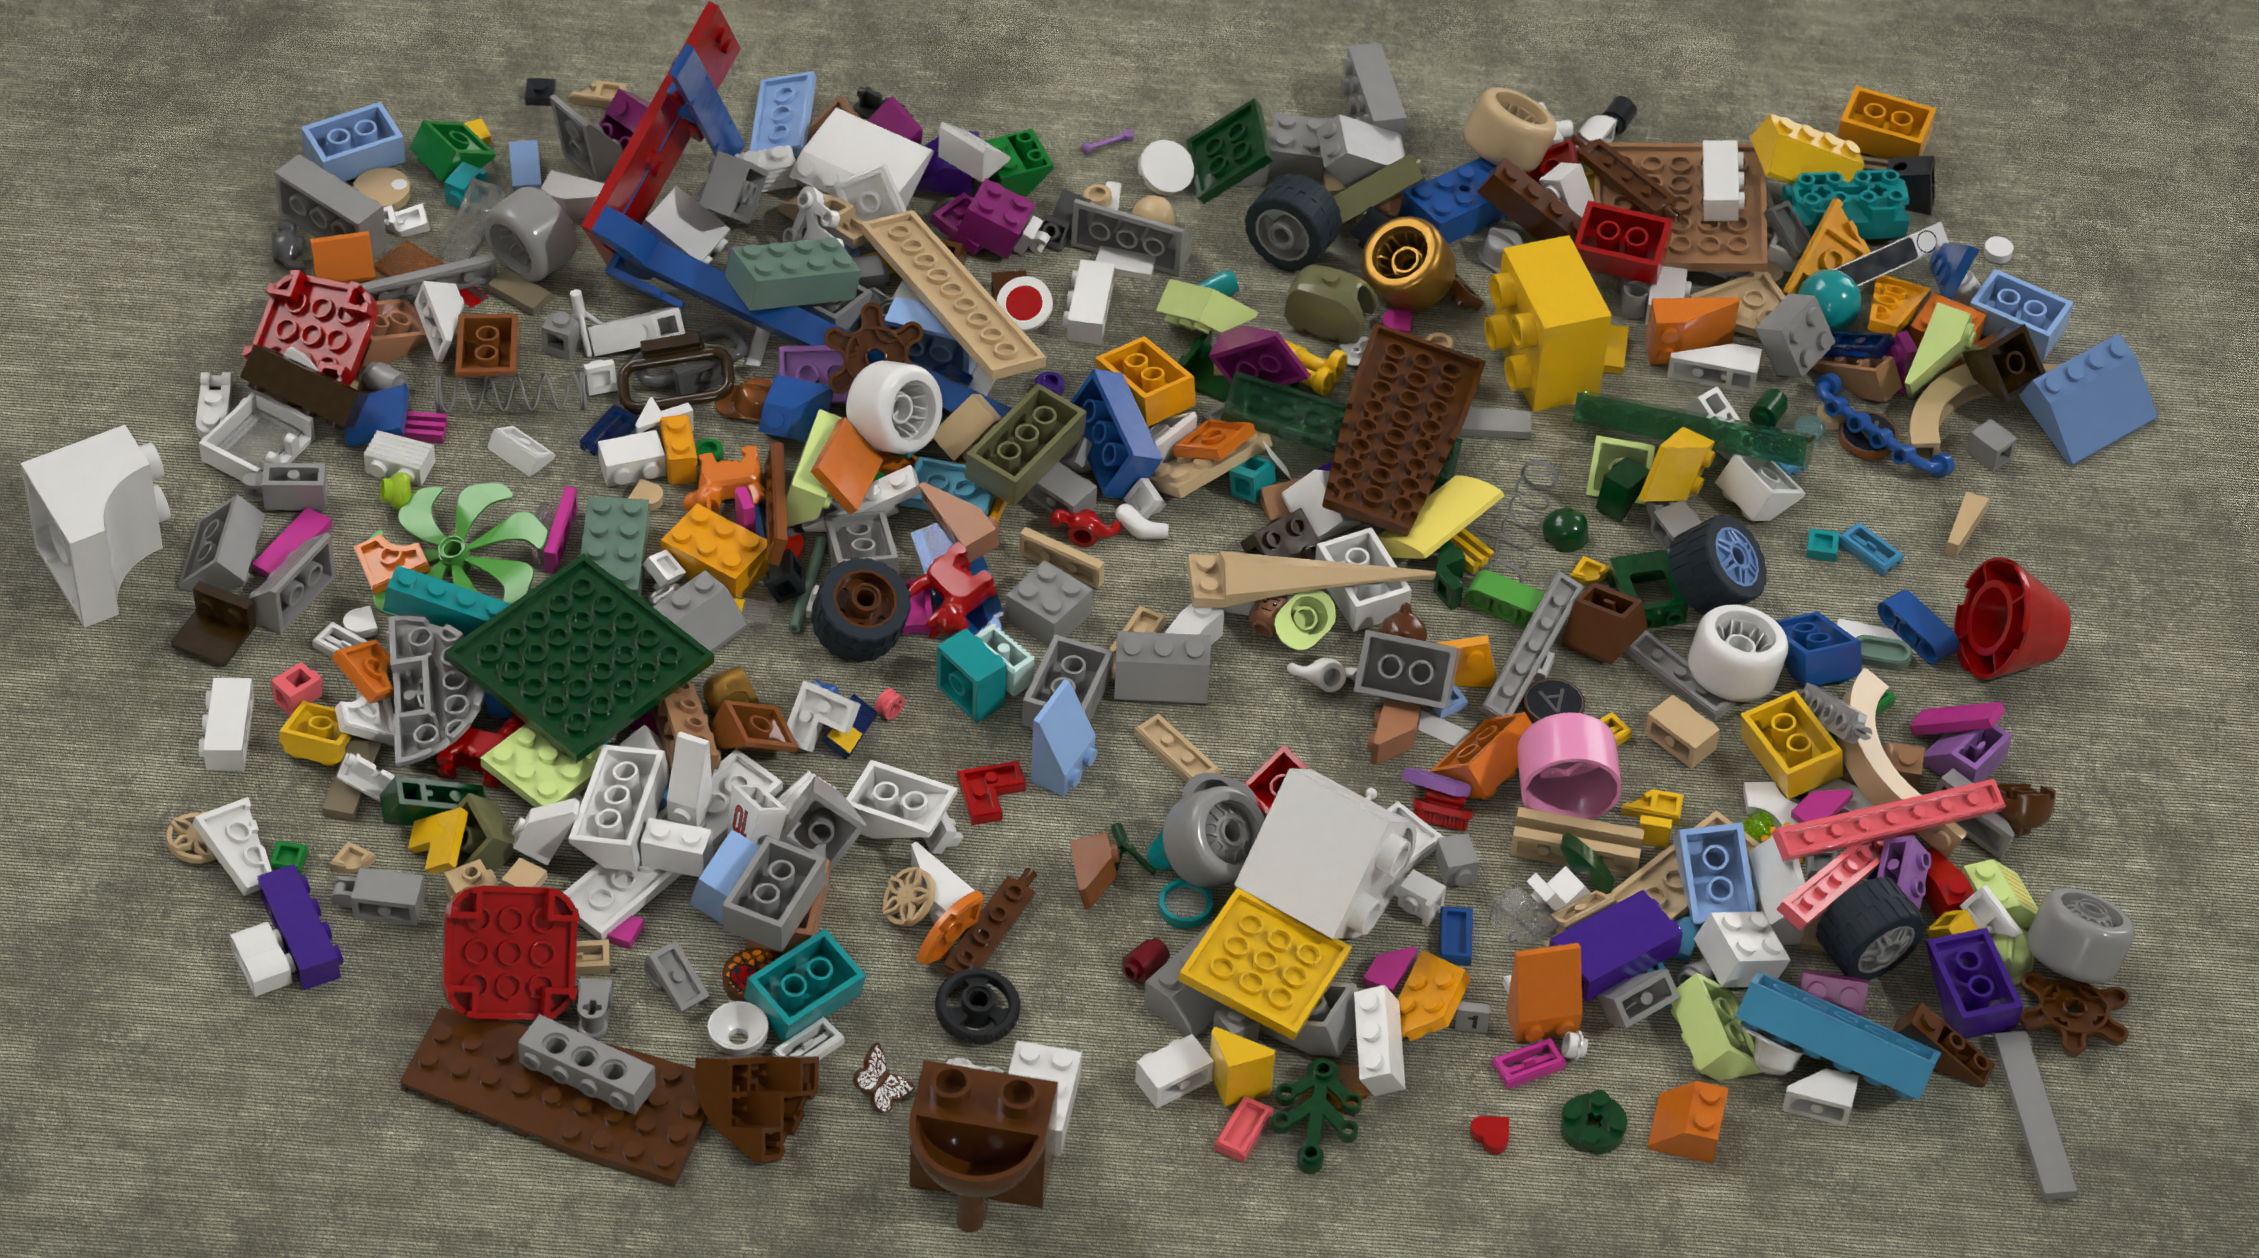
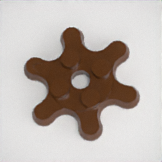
[824,302,923,394]
[2019,972,2129,1057]

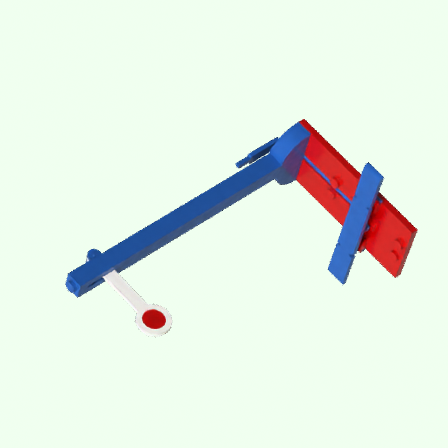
[581,1,1053,418]

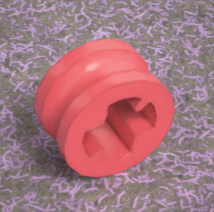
[874,688,905,720]

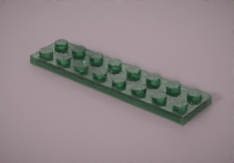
[1220,371,1463,486]

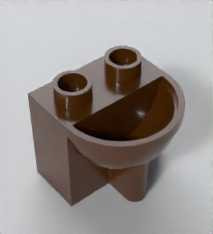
[909,1060,1058,1233]

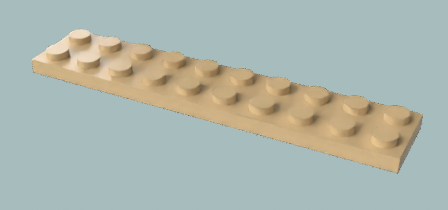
[861,210,1046,381]

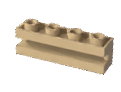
[1510,807,1645,877]

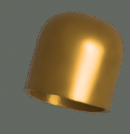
[702,665,760,716]

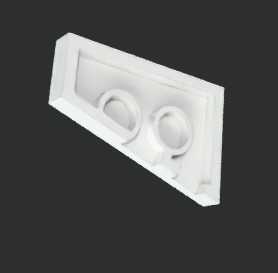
[192,797,272,896]

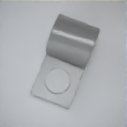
[644,940,710,1014]

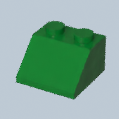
[409,120,497,182]

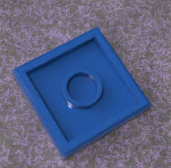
[345,385,410,447]

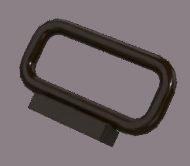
[617,332,735,414]

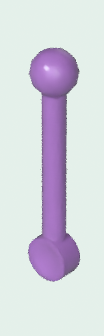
[1081,129,1134,154]

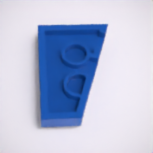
[1929,243,1979,300]

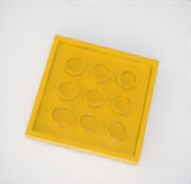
[1177,888,1352,1041]

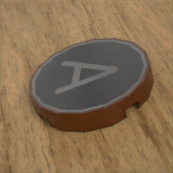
[1523,678,1585,724]

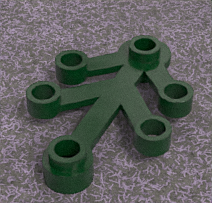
[1271,1058,1362,1174]

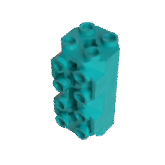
[1782,169,1910,239]

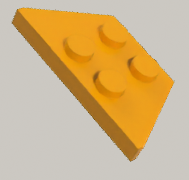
[1782,198,1870,295]
[1398,951,1471,1042]

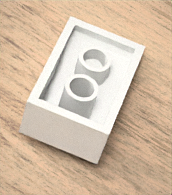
[846,760,958,839]

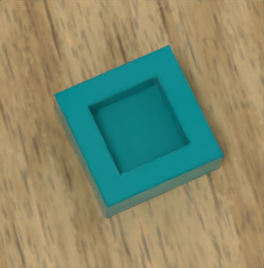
[1806,528,1840,562]

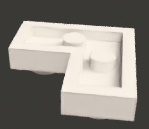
[787,681,861,752]

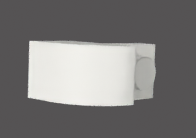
[1527,866,1591,921]

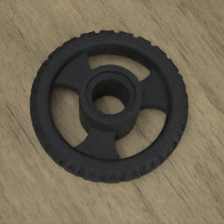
[935,967,1020,1045]

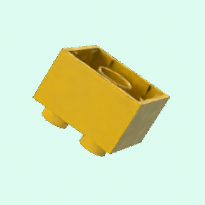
[1484,235,1612,412]

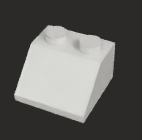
[1715,455,1806,522]

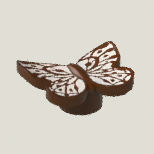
[853,1042,915,1113]

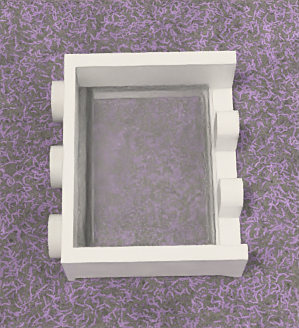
[199,390,315,481]

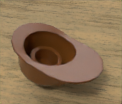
[716,377,773,422]

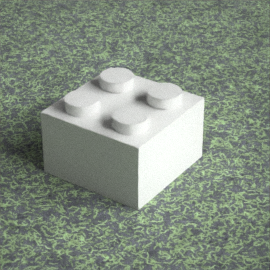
[1694,912,1790,987]

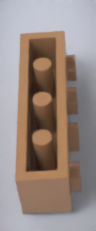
[651,682,721,775]

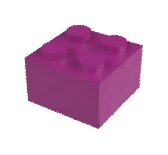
[956,178,1036,260]

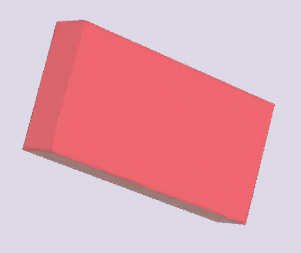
[1214,1096,1274,1163]

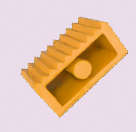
[660,414,698,485]

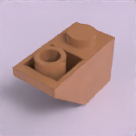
[1367,697,1422,765]

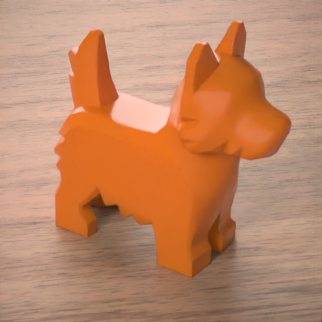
[683,445,766,514]

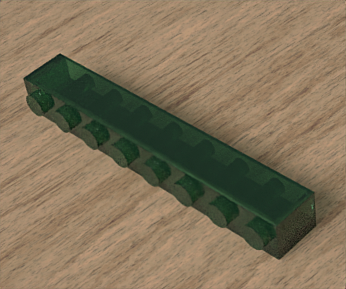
[1572,391,1816,467]

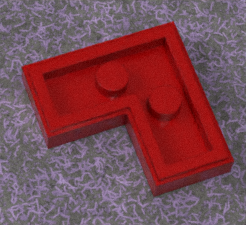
[957,760,1026,826]

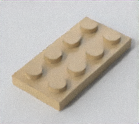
[1149,430,1273,498]

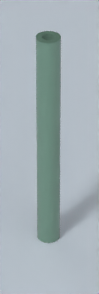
[788,537,828,633]

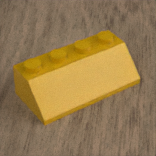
[1750,114,1864,185]

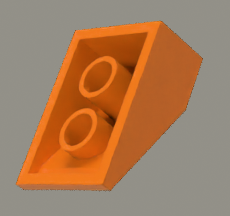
[1645,297,1740,365]
[1506,943,1582,1043]

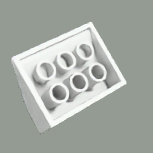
[789,108,934,208]

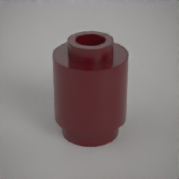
[1122,938,1170,983]

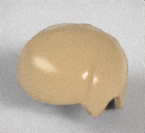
[1132,195,1176,226]

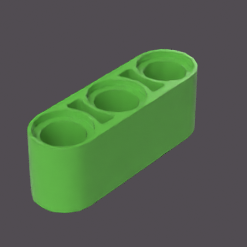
[1464,570,1545,629]

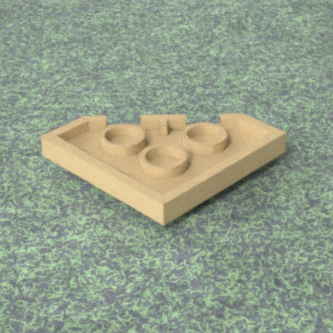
[1689,271,1786,338]

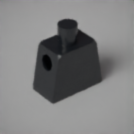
[1887,156,1935,215]

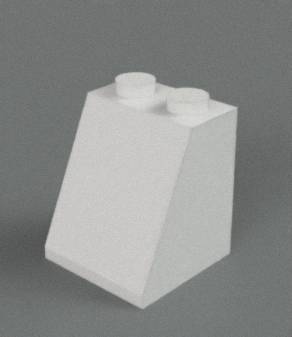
[641,185,731,265]

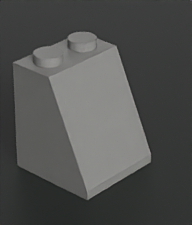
[1316,114,1405,188]

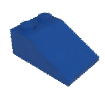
[1775,611,1862,688]

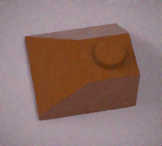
[709,700,799,752]

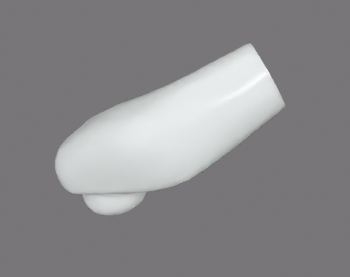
[1116,504,1169,540]

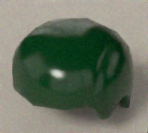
[1542,507,1589,552]

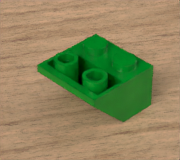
[985,128,1054,197]

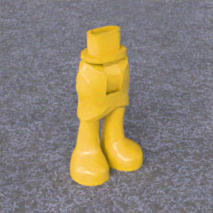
[1284,339,1348,396]

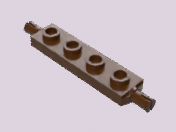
[1571,132,1683,223]
[941,868,1037,997]

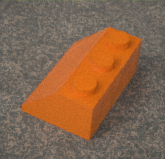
[1430,712,1532,800]

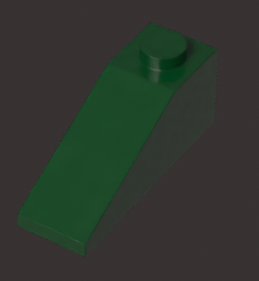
[380,776,485,826]

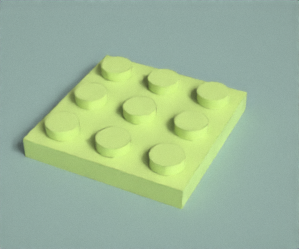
[480,724,602,808]

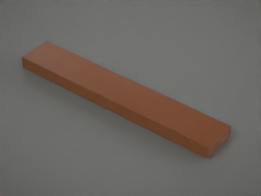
[764,441,788,566]

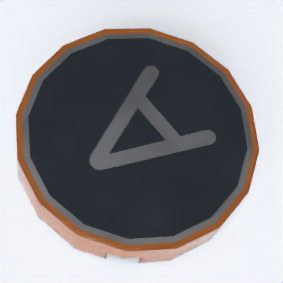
[1839,410,1898,460]

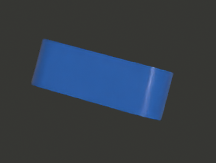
[1877,590,1960,665]

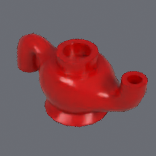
[1049,509,1122,548]

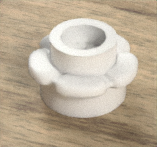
[1561,1030,1588,1062]

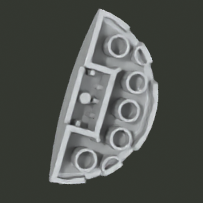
[388,616,486,767]

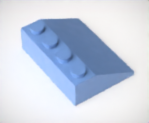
[2019,333,2158,467]

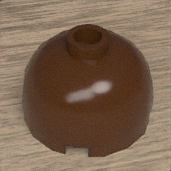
[1997,783,2056,834]

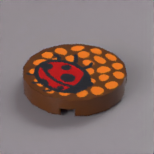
[722,948,780,1002]

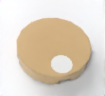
[353,167,410,211]

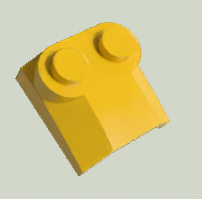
[279,700,353,766]

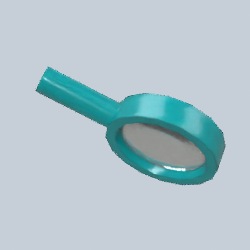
[1158,879,1213,929]

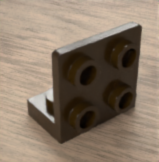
[1240,508,1321,560]
[171,581,257,667]

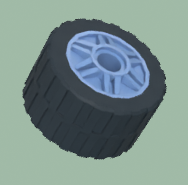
[1669,515,1767,615]

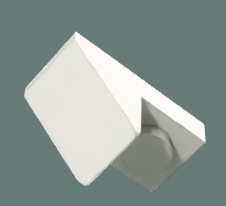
[636,397,694,442]

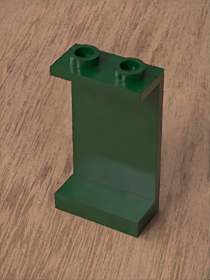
[1178,330,1299,423]

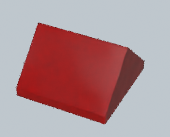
[1244,744,1310,816]

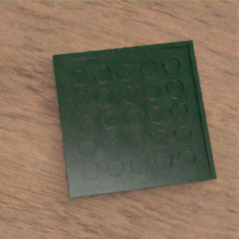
[445,554,714,764]

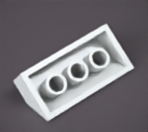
[568,744,670,871]

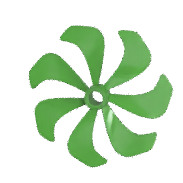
[368,483,548,616]

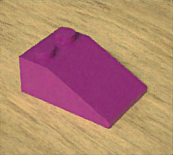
[1209,326,1311,398]

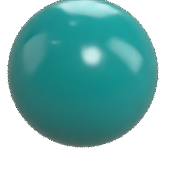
[1797,269,1862,333]

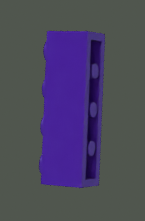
[257,864,344,991]

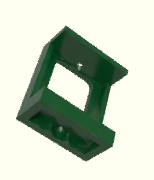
[1606,549,1689,629]

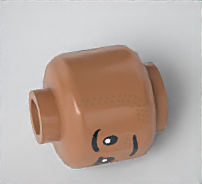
[1248,595,1294,638]

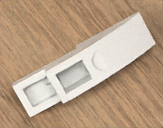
[802,465,920,532]

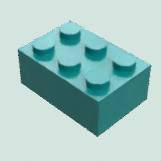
[744,928,866,1043]

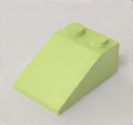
[1904,302,1976,399]

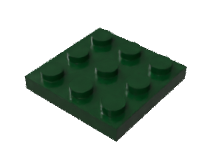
[1186,98,1273,204]

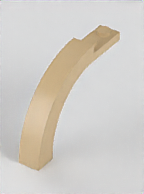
[1906,363,2061,464]
[1836,667,1968,858]

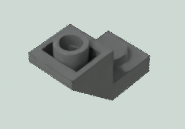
[1038,189,1091,251]

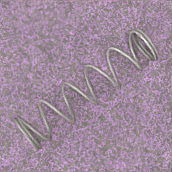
[435,372,587,413]
[1485,460,1559,583]

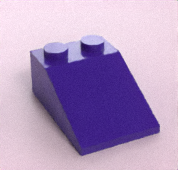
[1926,928,2024,1039]

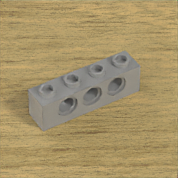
[518,1014,656,1115]

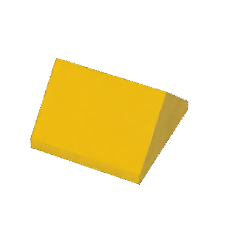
[1210,1027,1276,1107]

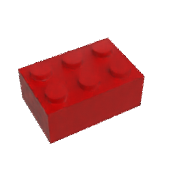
[1574,201,1672,285]

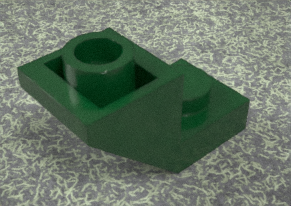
[1433,540,1466,610]

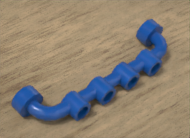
[1816,373,1955,478]

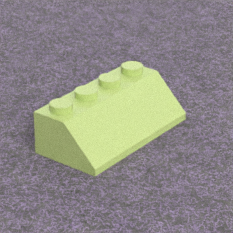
[786,409,842,527]

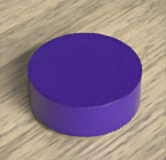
[1035,372,1064,396]

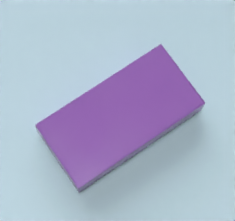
[1401,768,1472,797]

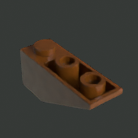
[1892,1002,1995,1088]

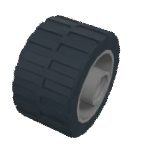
[1244,174,1342,271]
[1816,877,1926,981]

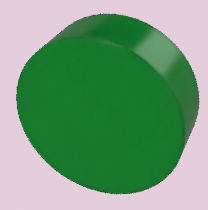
[695,438,723,465]

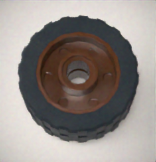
[811,557,911,662]

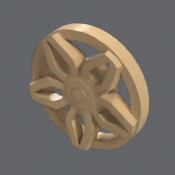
[166,811,217,864]
[882,867,935,927]

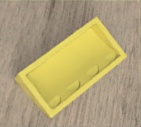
[1378,475,1504,559]

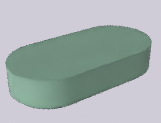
[1856,635,1913,670]

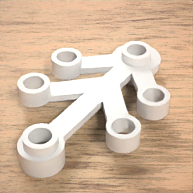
[783,186,844,247]

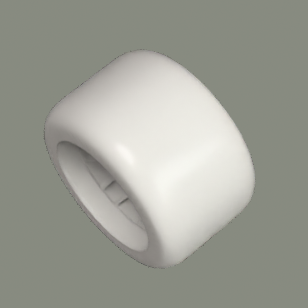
[846,361,943,454]
[1688,605,1788,702]

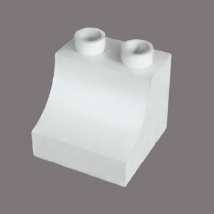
[21,425,171,628]

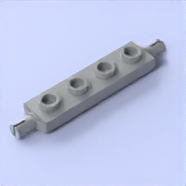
[1794,682,1873,744]

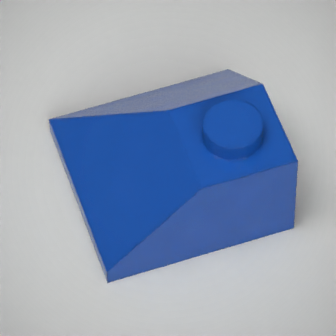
[758,375,834,442]

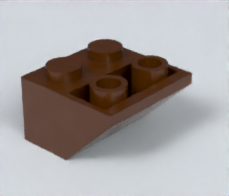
[1561,582,1648,665]

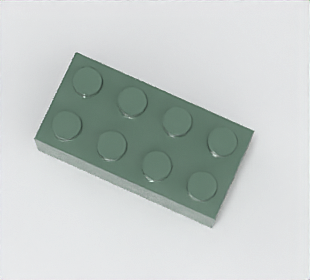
[725,237,862,311]
[580,497,650,597]

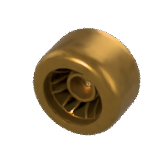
[1362,216,1456,312]

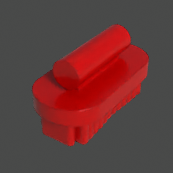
[1412,788,1474,831]

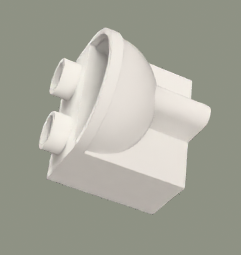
[1234,768,1417,939]

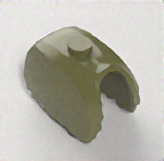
[1284,265,1378,344]

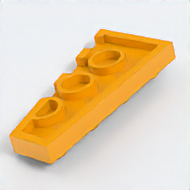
[1867,275,1932,338]
[1437,635,1497,687]

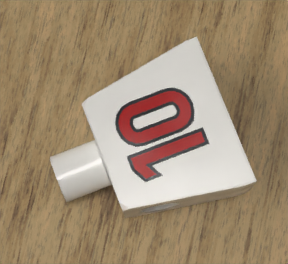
[727,785,788,846]

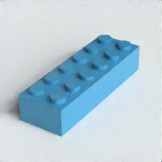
[1736,971,1942,1101]

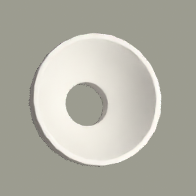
[708,1001,769,1056]

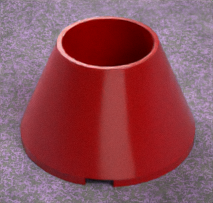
[1954,557,2071,680]

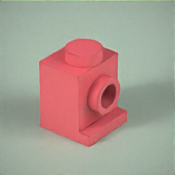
[271,662,323,716]

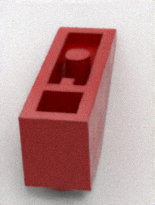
[1924,847,1974,920]

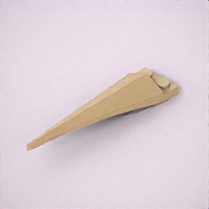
[1187,551,1436,608]

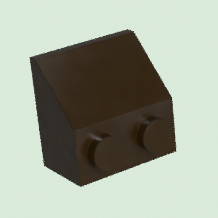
[1962,324,2046,403]

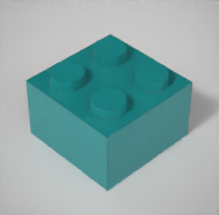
[936,628,1007,723]

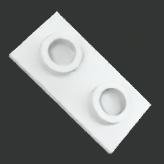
[336,753,395,803]

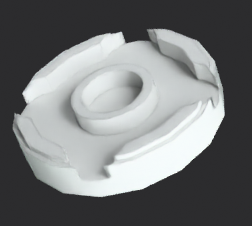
[1138,140,1194,196]

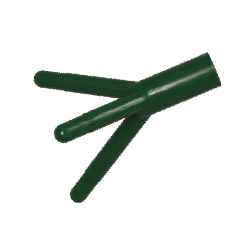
[1111,823,1156,875]

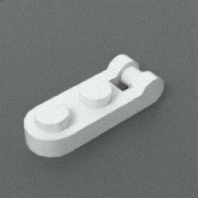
[196,372,233,438]

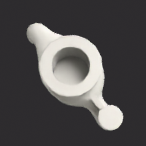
[1287,658,1358,692]

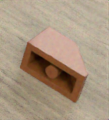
[1070,832,1121,910]

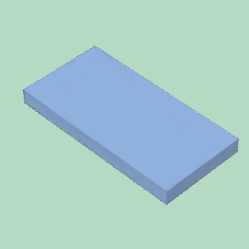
[749,71,817,156]

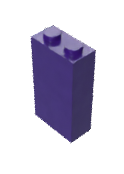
[1549,890,1683,1002]

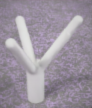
[570,289,603,357]

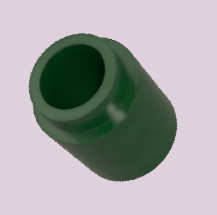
[1749,389,1788,430]

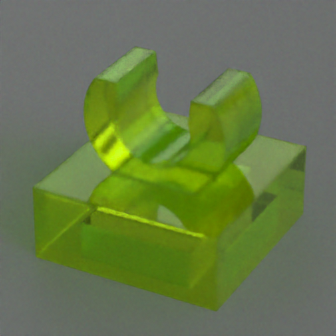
[1739,810,1775,844]

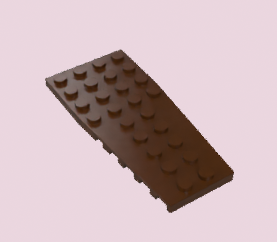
[1322,322,1486,536]
[401,1007,708,1188]

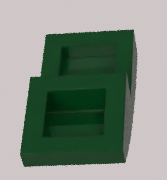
[1560,833,1614,894]

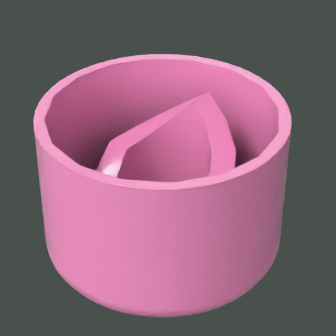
[1517,713,1622,820]

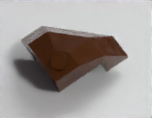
[694,1055,819,1163]

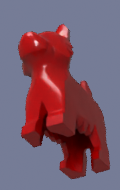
[909,541,997,639]
[436,714,526,788]

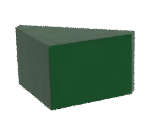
[1596,457,1650,523]

